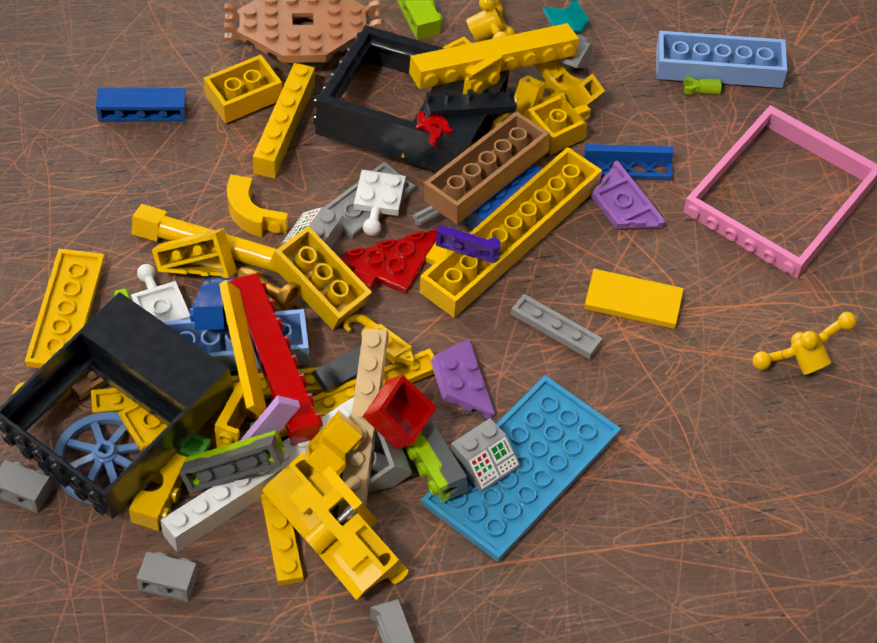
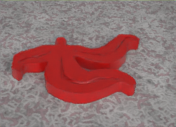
[416,111,453,146]

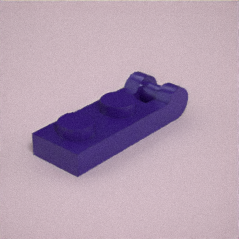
[436,225,501,263]

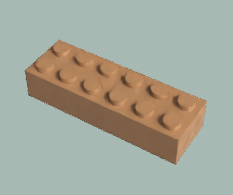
[424,111,550,224]

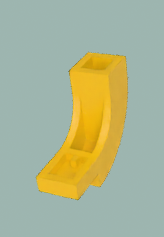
[534,60,605,107]
[491,75,547,129]
[227,174,288,237]

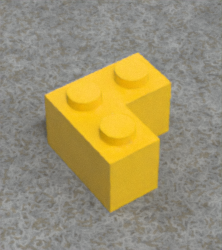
[306,410,362,480]

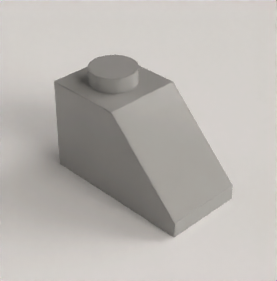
[558,34,594,68]

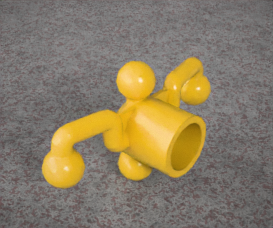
[467,0,515,42]
[752,312,857,375]

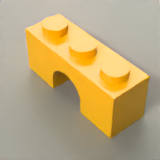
[129,454,186,531]

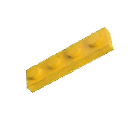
[261,493,304,586]

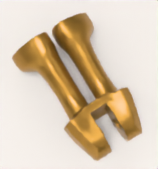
[238,267,301,311]

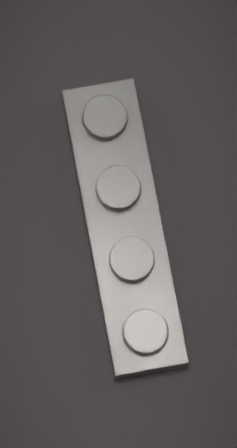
[511,294,603,359]

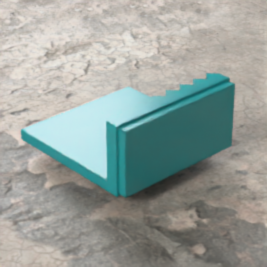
[542,0,590,33]

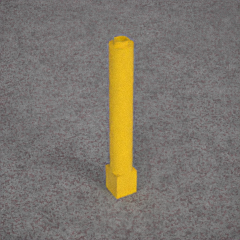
[132,204,278,273]

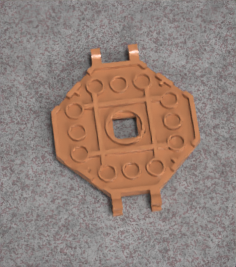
[224,0,382,63]

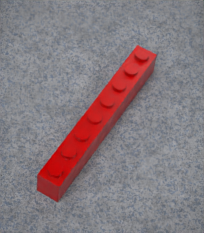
[230,273,323,446]

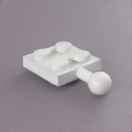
[354,170,406,236]
[131,264,190,322]

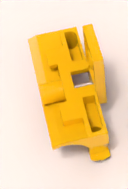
[262,452,409,601]

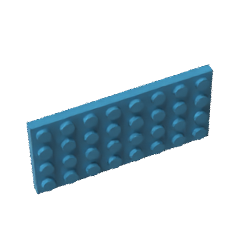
[421,375,621,562]

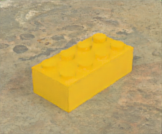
[270,225,372,330]

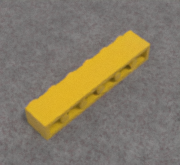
[253,63,315,179]

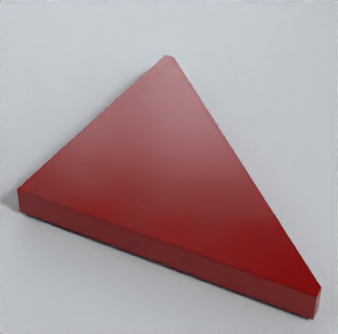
[337,227,438,294]

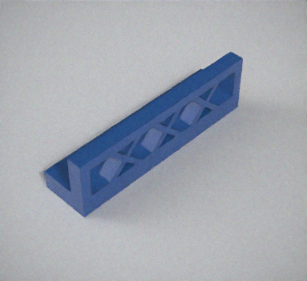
[583,144,673,181]

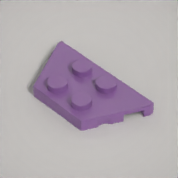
[591,161,666,229]
[430,340,495,419]

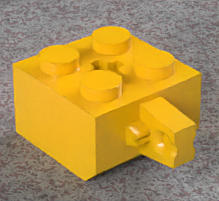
[527,95,591,155]

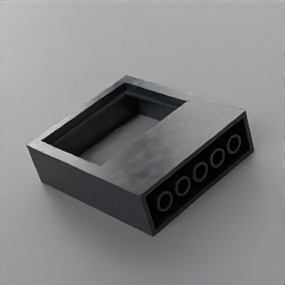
[313,25,510,172]
[0,292,234,519]

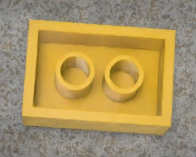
[204,55,282,124]

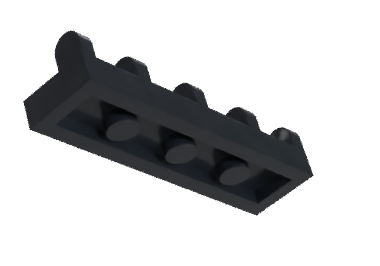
[425,87,517,117]

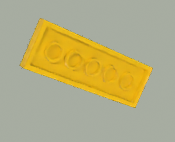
[25,249,105,368]

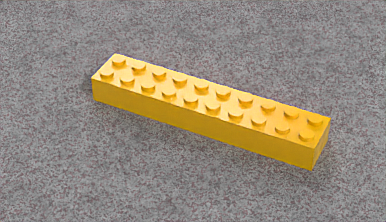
[420,147,602,318]

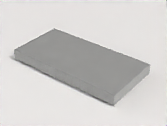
[325,162,416,240]

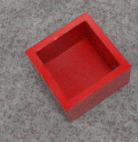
[362,374,437,449]

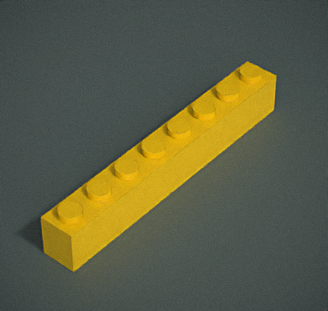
[409,23,579,89]

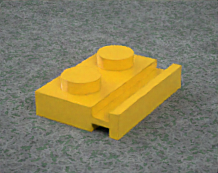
[463,52,502,95]

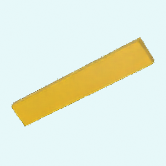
[219,280,267,416]

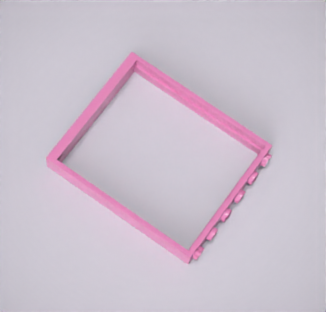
[683,105,877,279]

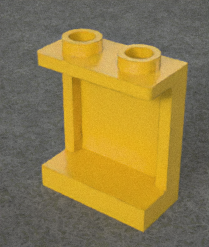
[215,380,260,448]

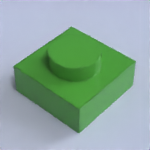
[178,434,211,457]

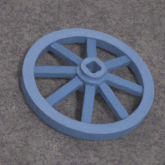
[54,412,152,505]

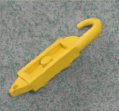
[343,314,414,365]

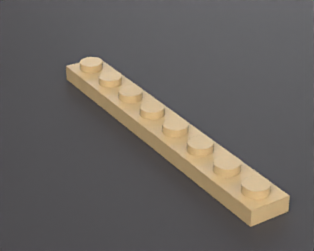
[337,329,389,523]

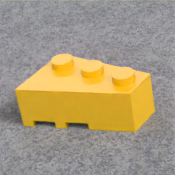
[151,228,237,278]

